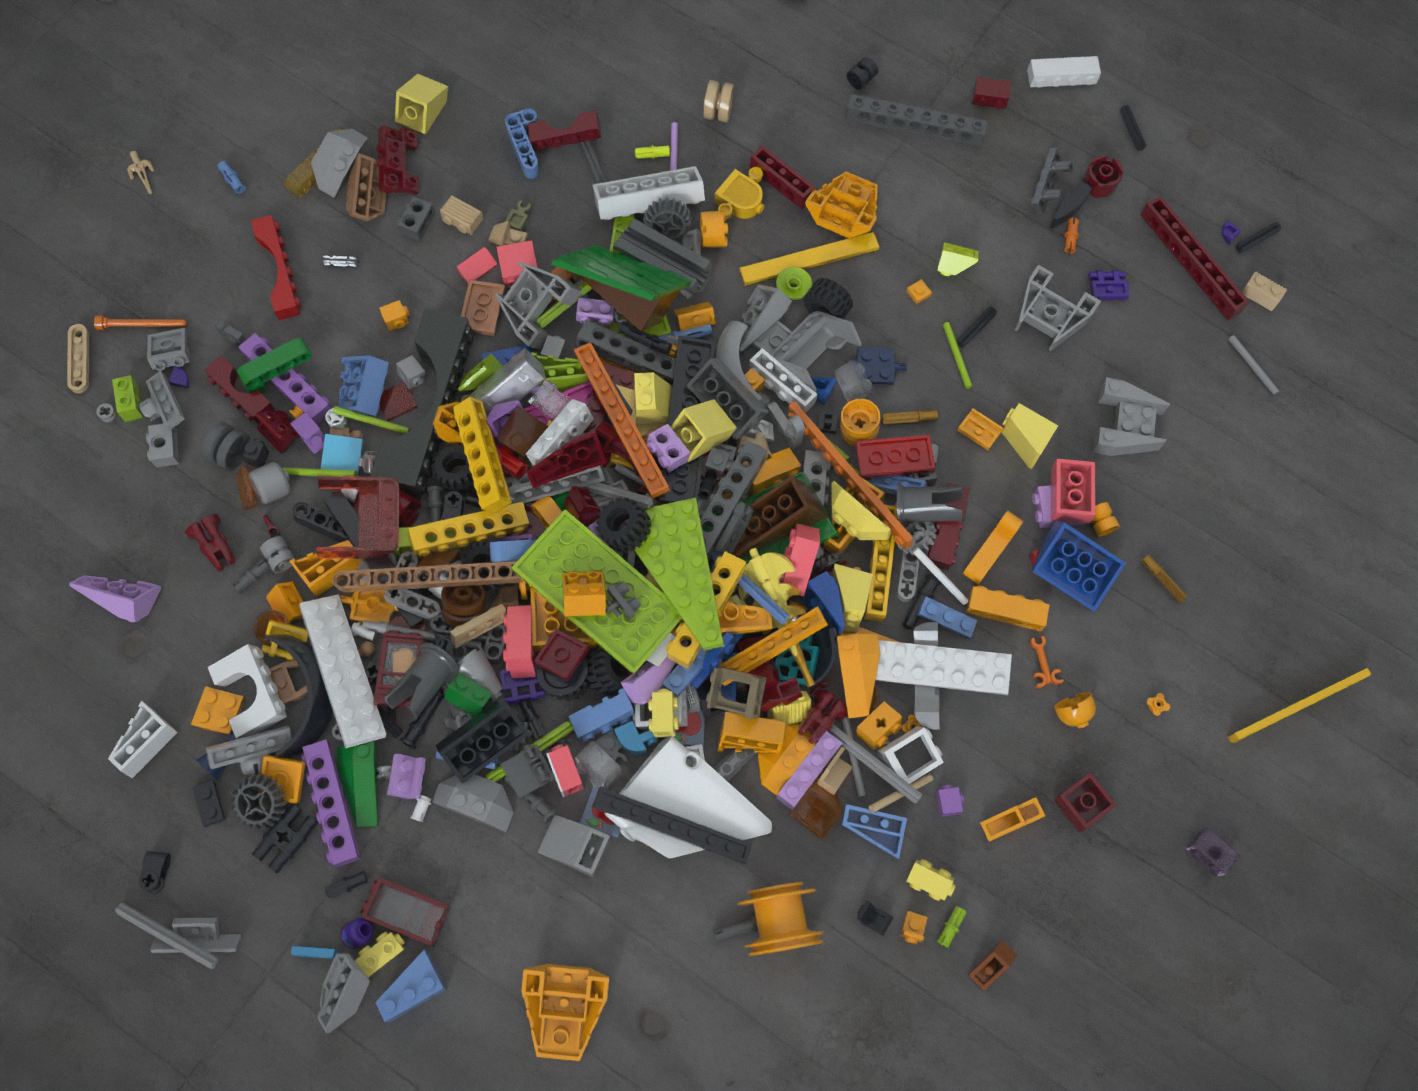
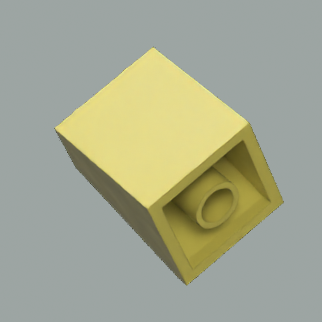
[395,74,448,134]
[634,372,672,424]
[671,399,737,462]
[1002,403,1058,469]
[831,564,873,633]

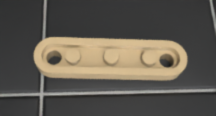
[67,324,89,393]

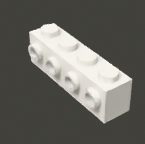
[1027,56,1101,88]
[749,348,817,414]
[526,399,594,466]

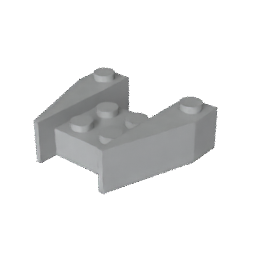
[495,261,582,350]
[1015,265,1101,351]
[1092,377,1170,456]

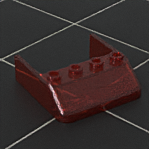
[316,476,399,559]

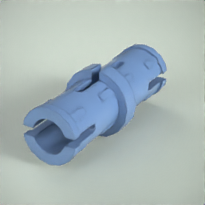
[217,161,246,194]

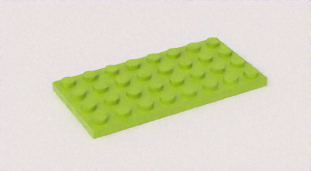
[511,509,682,675]

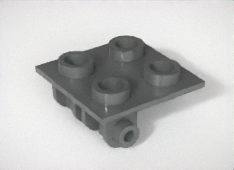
[501,744,556,799]

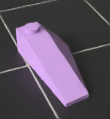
[69,575,161,622]

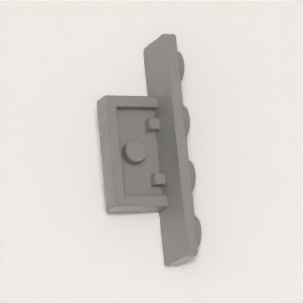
[150,918,242,953]

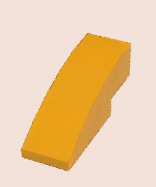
[980,797,1046,842]

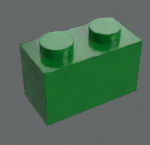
[444,673,493,717]

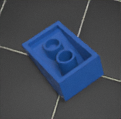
[800,571,845,644]

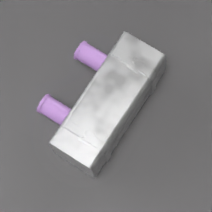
[469,348,548,417]

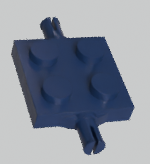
[844,347,907,385]

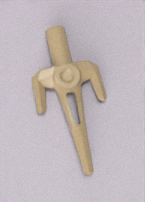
[127,151,154,194]

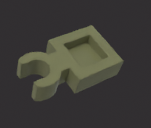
[505,200,531,231]

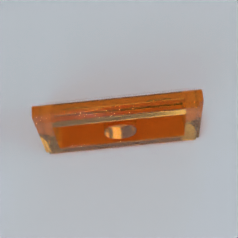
[236,466,258,510]

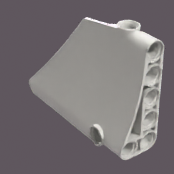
[604,736,772,858]

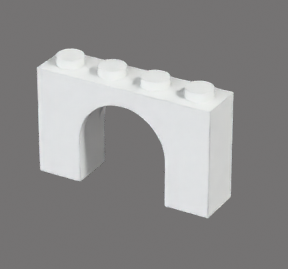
[208,644,287,739]

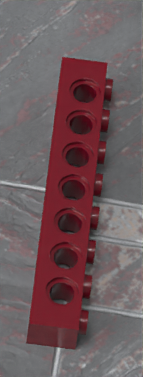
[1140,195,1249,320]

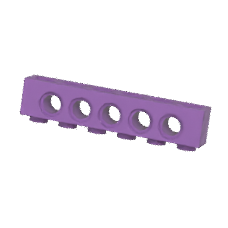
[238,333,331,425]
[301,739,361,867]

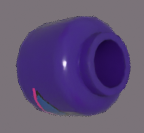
[341,918,373,949]

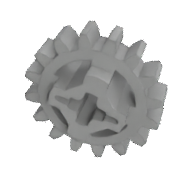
[897,522,937,555]

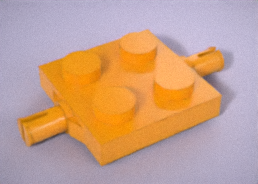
[340,582,398,625]

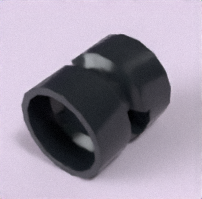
[846,57,879,90]

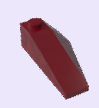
[526,430,607,488]

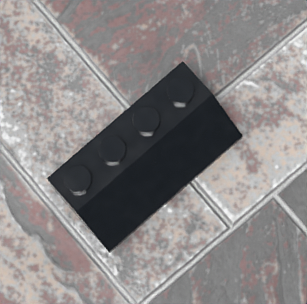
[435,697,529,784]

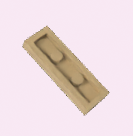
[450,604,506,648]

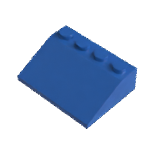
[1032,520,1126,612]

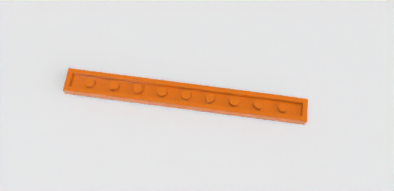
[574,342,670,499]
[788,401,913,550]

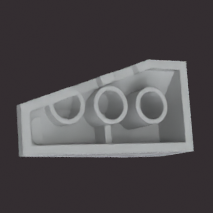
[739,284,792,351]

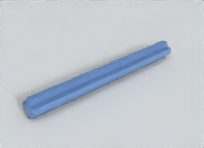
[710,549,789,624]

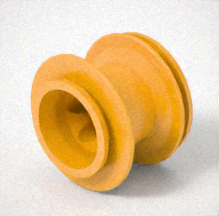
[737,882,824,956]

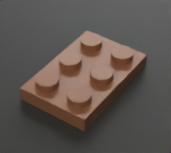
[461,280,506,336]

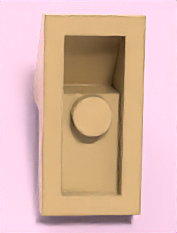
[488,221,528,246]

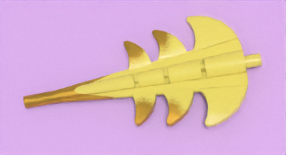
[738,548,815,687]

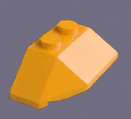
[433,402,463,446]
[758,722,821,796]

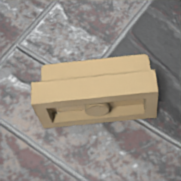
[817,747,852,795]

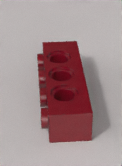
[750,145,815,209]

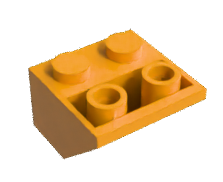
[562,571,606,616]

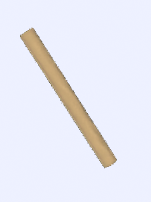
[869,774,933,813]

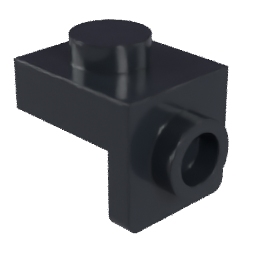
[857,901,893,936]

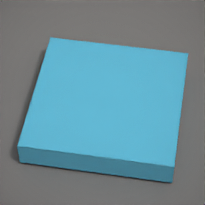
[321,434,364,477]

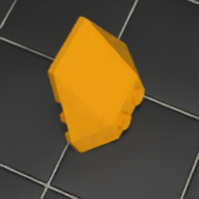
[805,171,878,238]
[521,964,609,1061]

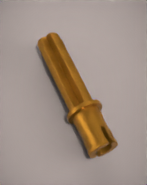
[882,409,938,425]
[1140,554,1188,603]

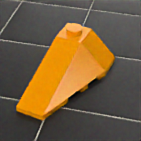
[837,634,880,719]

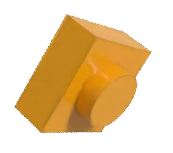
[906,279,932,304]

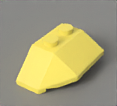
[831,481,891,540]

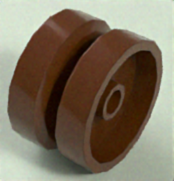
[441,578,485,627]

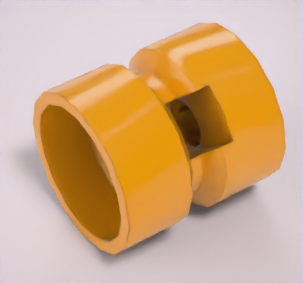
[1090,502,1120,537]

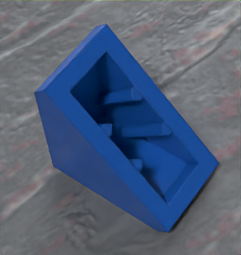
[811,377,836,406]

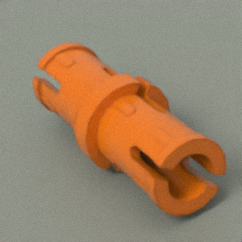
[1064,218,1079,254]

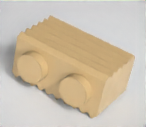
[440,195,483,235]
[1241,272,1287,311]

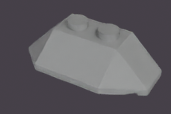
[311,129,368,198]
[431,774,514,832]
[317,953,370,1033]

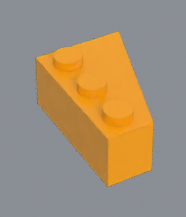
[740,448,801,496]
[717,712,785,753]

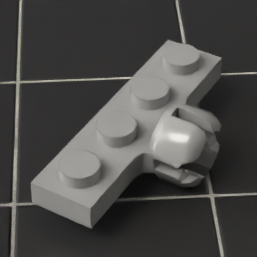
[139,370,185,430]
[205,726,292,775]

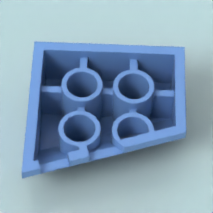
[338,356,389,416]

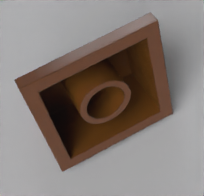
[496,406,548,459]

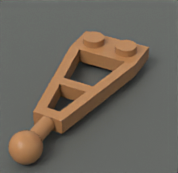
[269,641,376,705]

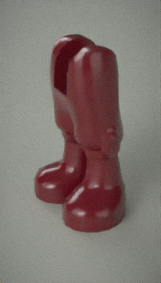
[185,514,236,572]
[797,690,848,744]

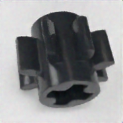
[364,660,388,685]

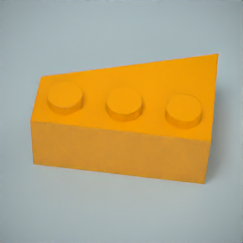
[289,540,363,598]

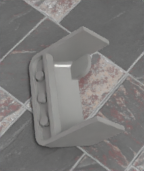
[771,311,862,392]

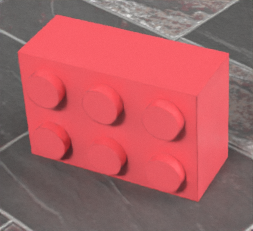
[1051,459,1095,524]
[779,523,820,596]
[503,605,536,678]

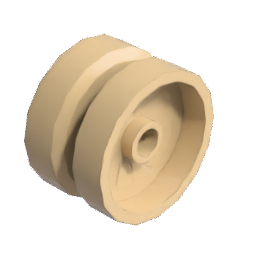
[704,80,734,123]

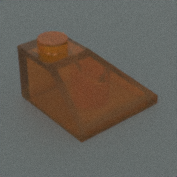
[790,777,844,840]

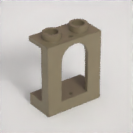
[706,667,766,719]

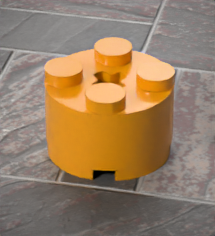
[700,211,728,248]

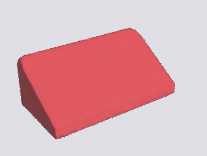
[457,247,498,284]

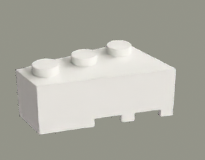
[108,701,178,778]

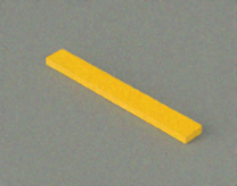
[739,232,879,286]
[1228,668,1371,743]

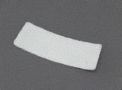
[647,633,676,667]

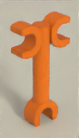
[1030,636,1064,689]

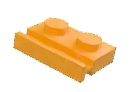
[957,408,1004,451]

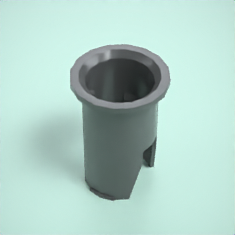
[897,483,962,524]
[385,643,459,720]

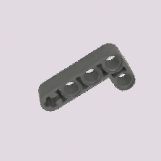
[430,614,506,664]

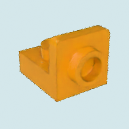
[900,911,928,944]

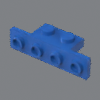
[690,632,745,689]

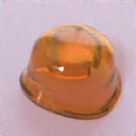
[253,610,289,643]

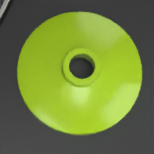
[776,267,812,300]

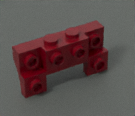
[377,125,419,195]
[738,630,803,712]

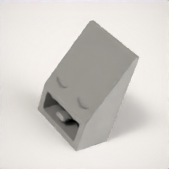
[537,815,611,877]

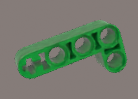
[237,338,312,394]

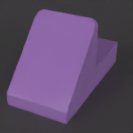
[290,412,325,454]

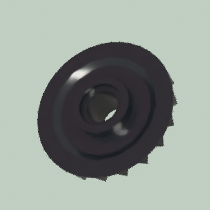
[537,657,589,697]

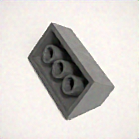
[686,358,769,439]

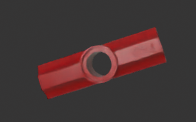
[495,443,528,478]

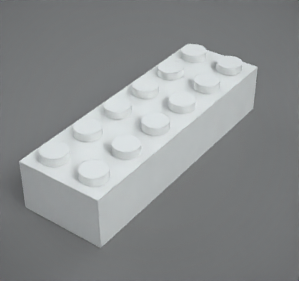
[593,166,705,220]

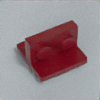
[255,410,301,453]

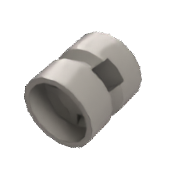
[260,536,296,573]

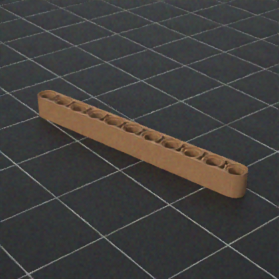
[333,561,525,592]

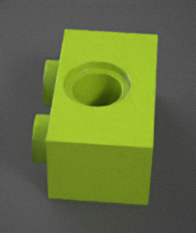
[112,375,144,422]

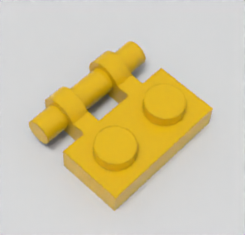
[262,620,308,661]

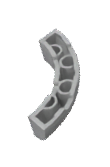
[715,321,762,401]
[914,622,940,730]

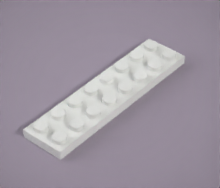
[299,594,386,748]
[875,640,1012,695]

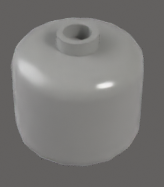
[249,462,290,504]

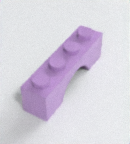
[776,731,842,811]

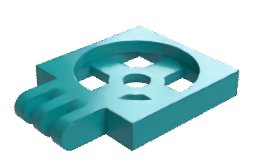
[775,634,820,686]

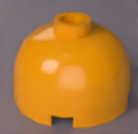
[1054,692,1096,728]

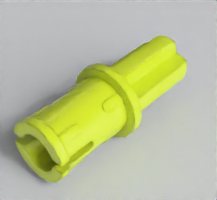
[635,145,670,159]

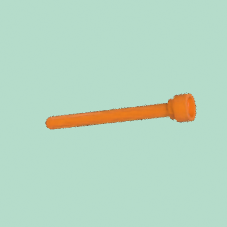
[94,315,187,330]

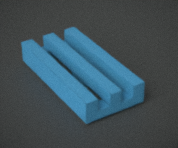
[291,946,339,959]

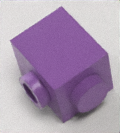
[935,785,964,817]

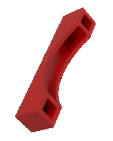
[250,215,301,320]

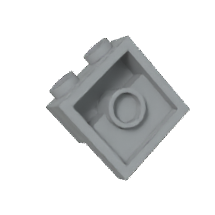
[147,328,190,371]

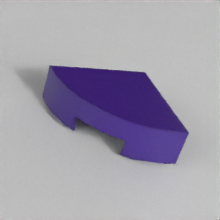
[1222,220,1241,244]
[168,366,189,388]

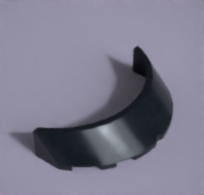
[264,634,333,757]

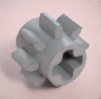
[359,451,378,474]

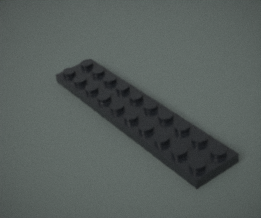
[658,336,715,505]

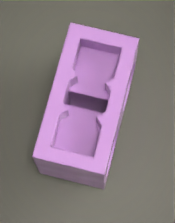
[646,424,690,472]

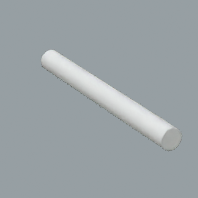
[912,547,969,605]

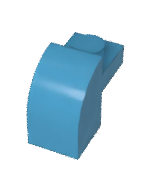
[614,721,661,755]

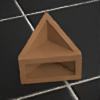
[487,585,520,615]

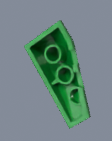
[337,741,378,828]

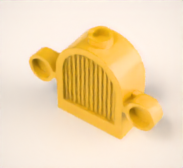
[714,167,765,219]

